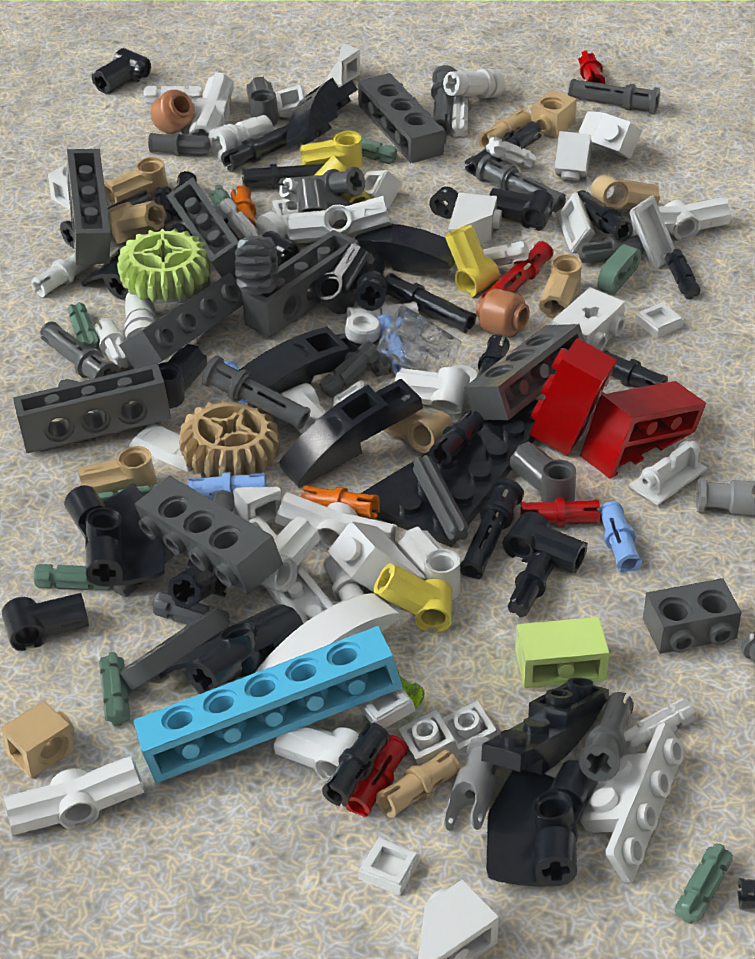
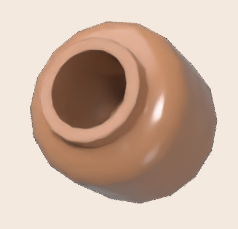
[150,90,195,134]
[476,289,530,337]

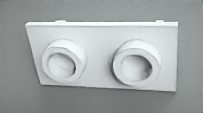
[629,441,707,505]

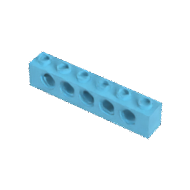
[133,626,403,784]

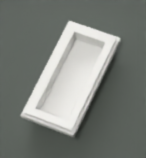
[557,192,595,253]
[629,195,675,269]
[129,423,193,472]

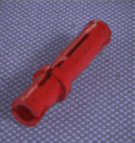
[481,241,553,298]

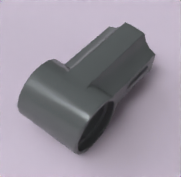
[246,76,278,126]
[296,178,353,228]
[510,441,576,502]

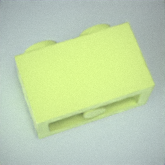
[515,617,609,688]

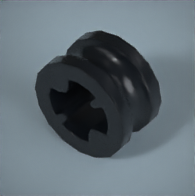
[429,186,458,219]

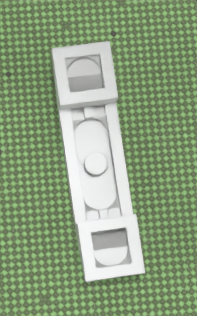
[255,593,400,673]

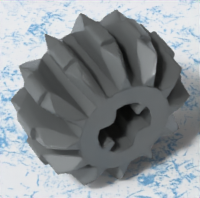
[234,236,279,295]

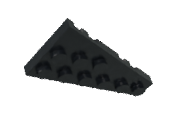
[360,399,538,547]

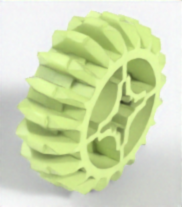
[117,228,211,303]

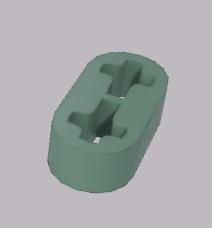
[597,244,641,294]

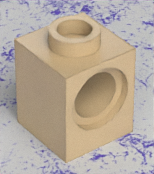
[531,90,577,139]
[1,701,74,779]

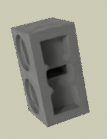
[643,578,742,654]

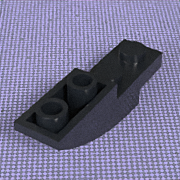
[286,77,358,148]
[239,326,361,393]
[279,379,423,488]
[481,678,609,775]

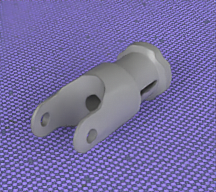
[696,478,755,516]
[444,737,498,831]

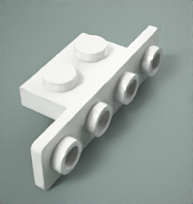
[580,723,684,883]

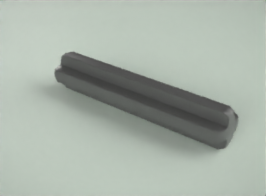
[413,455,469,542]

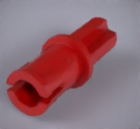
[578,50,606,84]

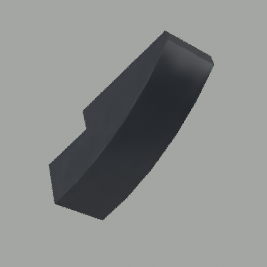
[354,224,455,272]

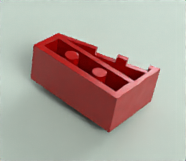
[529,338,617,456]
[580,381,706,479]

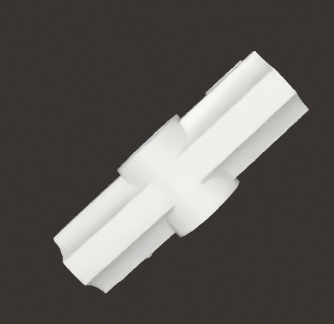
[189,73,234,137]
[288,196,391,244]
[631,197,731,241]
[275,492,397,551]
[3,755,145,836]

